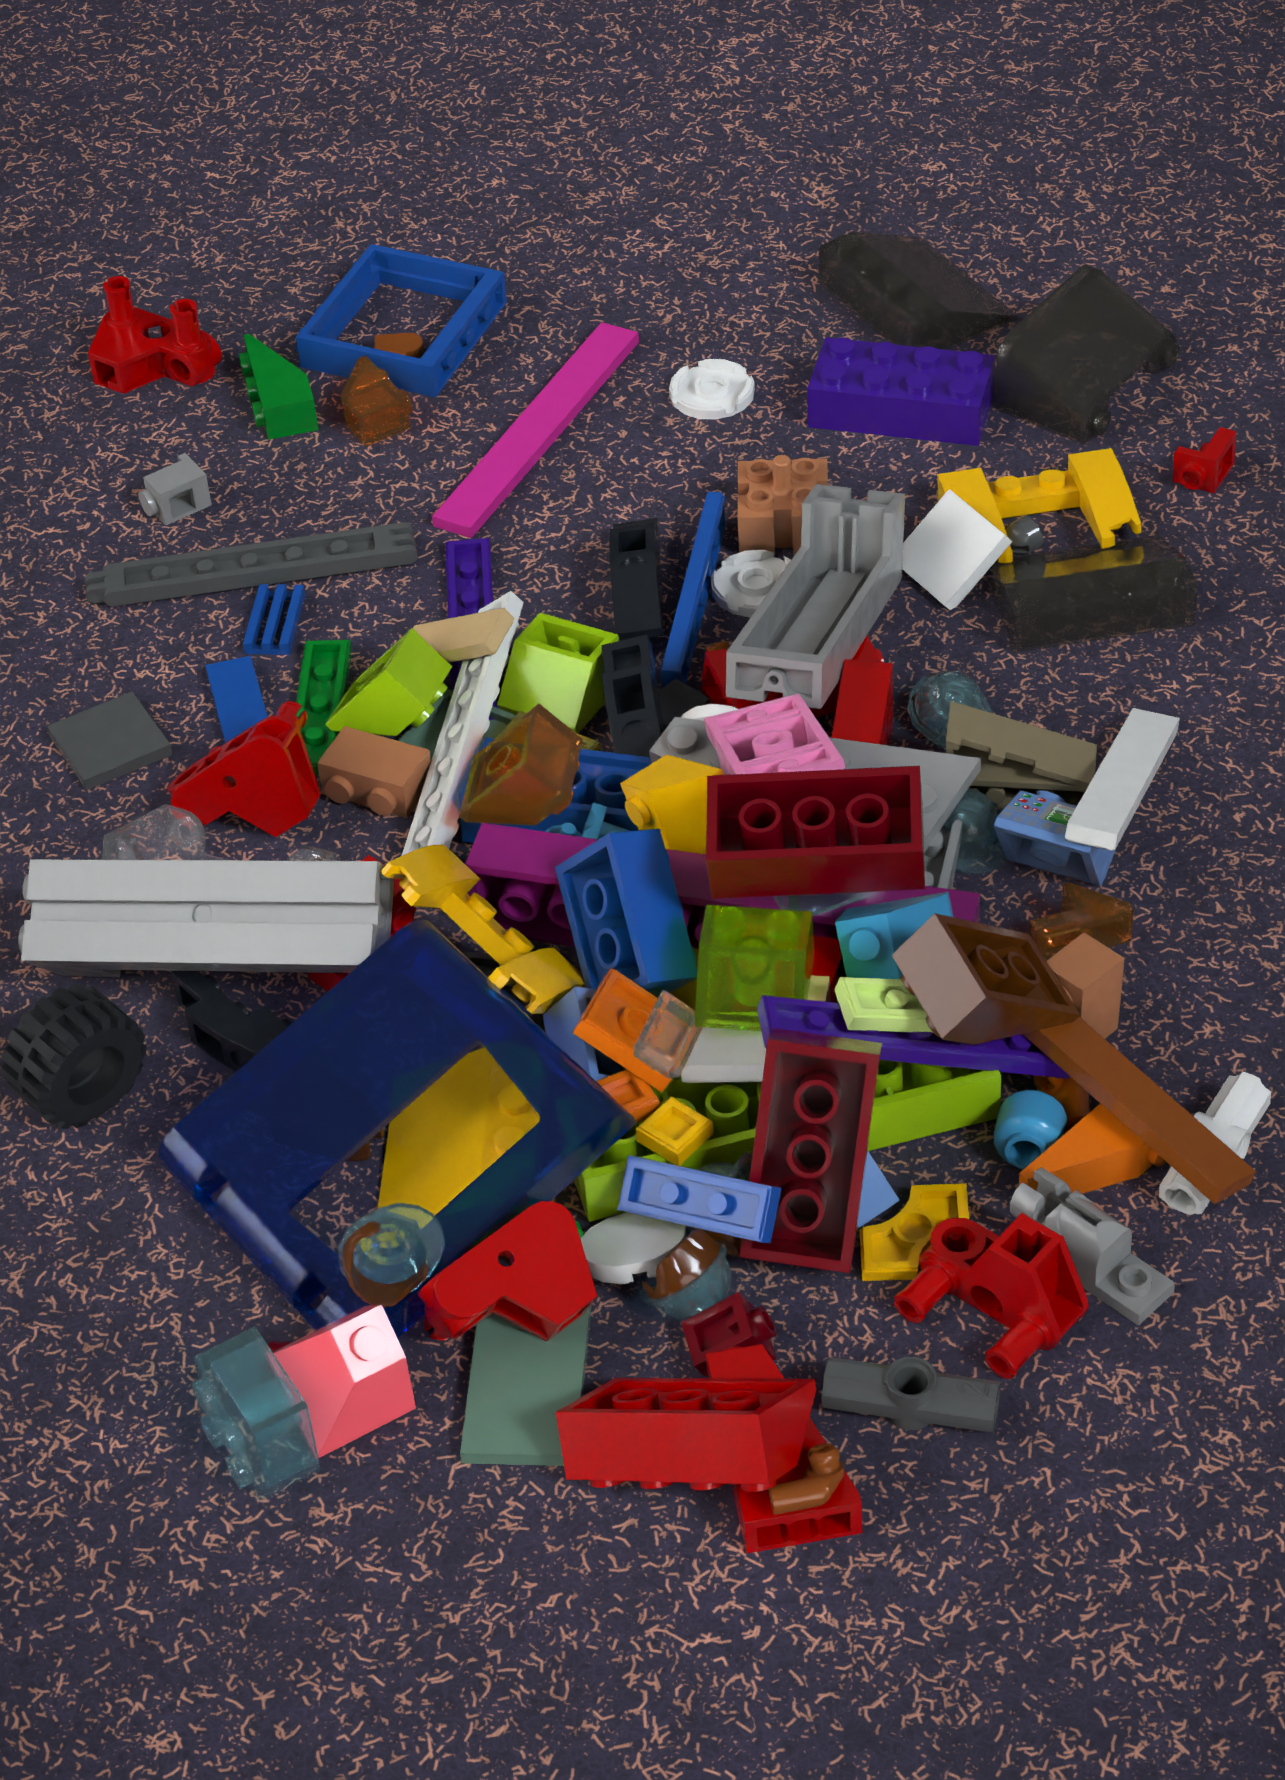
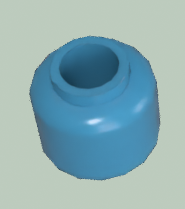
[993,1090,1067,1169]

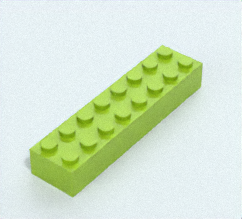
[556,1060,1001,1222]

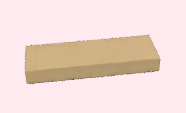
[413,608,515,663]

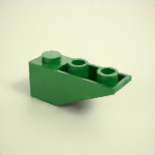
[238,334,319,440]

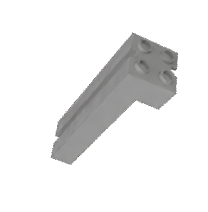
[726,484,905,709]
[18,859,394,977]

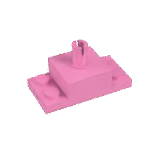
[704,693,845,775]

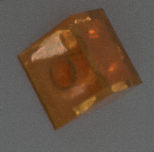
[459,704,582,825]

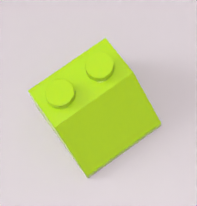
[325,628,453,736]

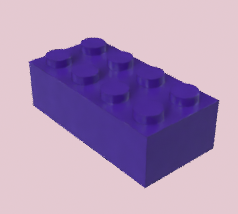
[807,337,995,446]

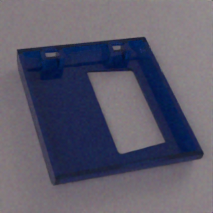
[158,920,637,1339]

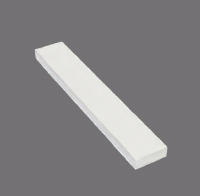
[1065,708,1180,851]

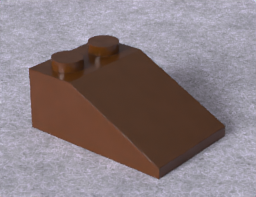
[892,913,1080,1045]

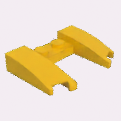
[937,448,1141,563]
[381,844,585,1014]

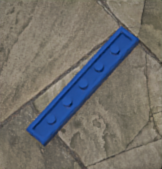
[661,491,726,688]

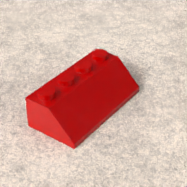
[556,1378,816,1492]

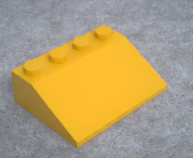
[373,1044,551,1246]

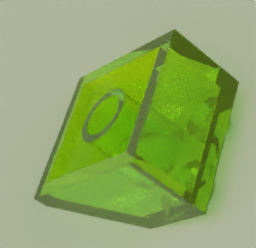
[695,905,814,1031]

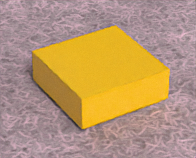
[636,1096,714,1166]

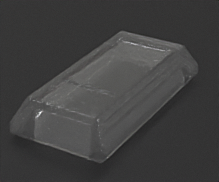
[634,990,706,1079]

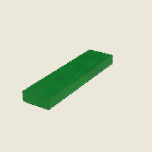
[296,640,352,775]

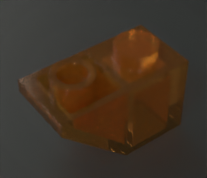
[341,355,412,447]

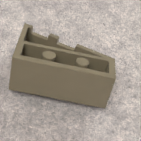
[946,701,1097,812]

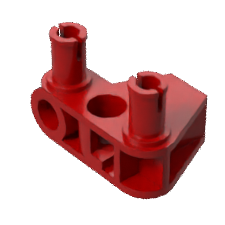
[88,276,222,394]
[167,701,321,837]
[418,1201,597,1341]
[894,1213,1089,1379]

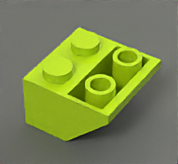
[497,613,619,735]

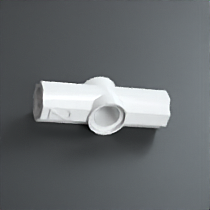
[1159,1071,1271,1215]

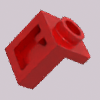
[1173,427,1236,493]

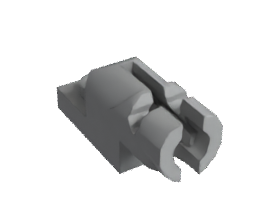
[1010,1167,1175,1326]

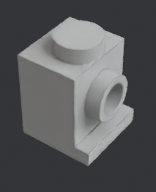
[138,453,212,525]

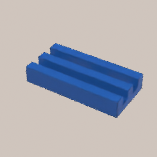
[243,584,305,655]

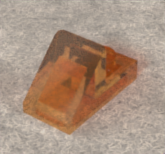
[1029,882,1133,961]

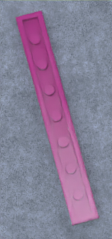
[432,322,639,538]

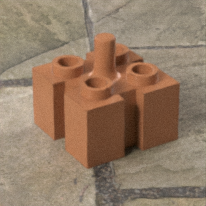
[737,455,828,555]

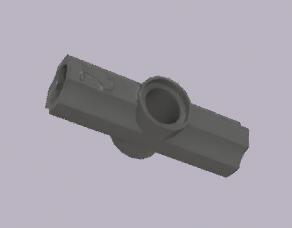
[821,1357,1001,1433]

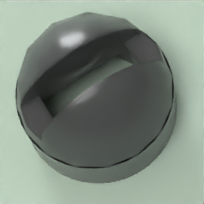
[1006,515,1044,555]

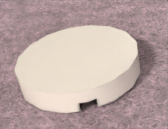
[669,359,755,419]
[711,550,791,617]
[580,1212,688,1284]

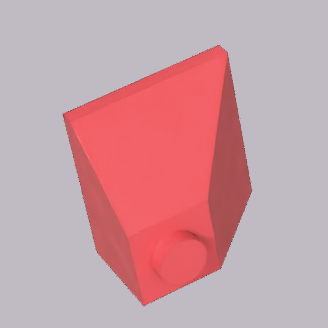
[265,1305,416,1460]

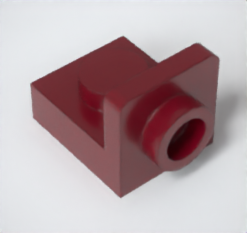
[681,1292,777,1376]

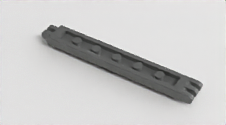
[85,522,418,606]

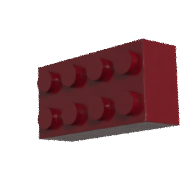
[706,766,925,899]
[739,1028,882,1273]

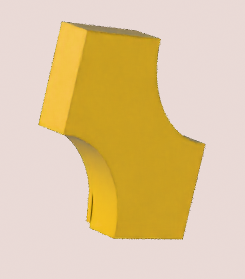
[860,1183,969,1281]

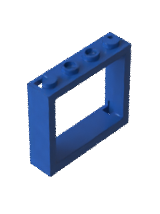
[295,244,507,398]

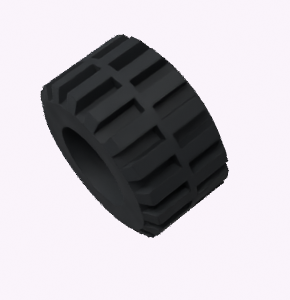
[1,984,147,1129]

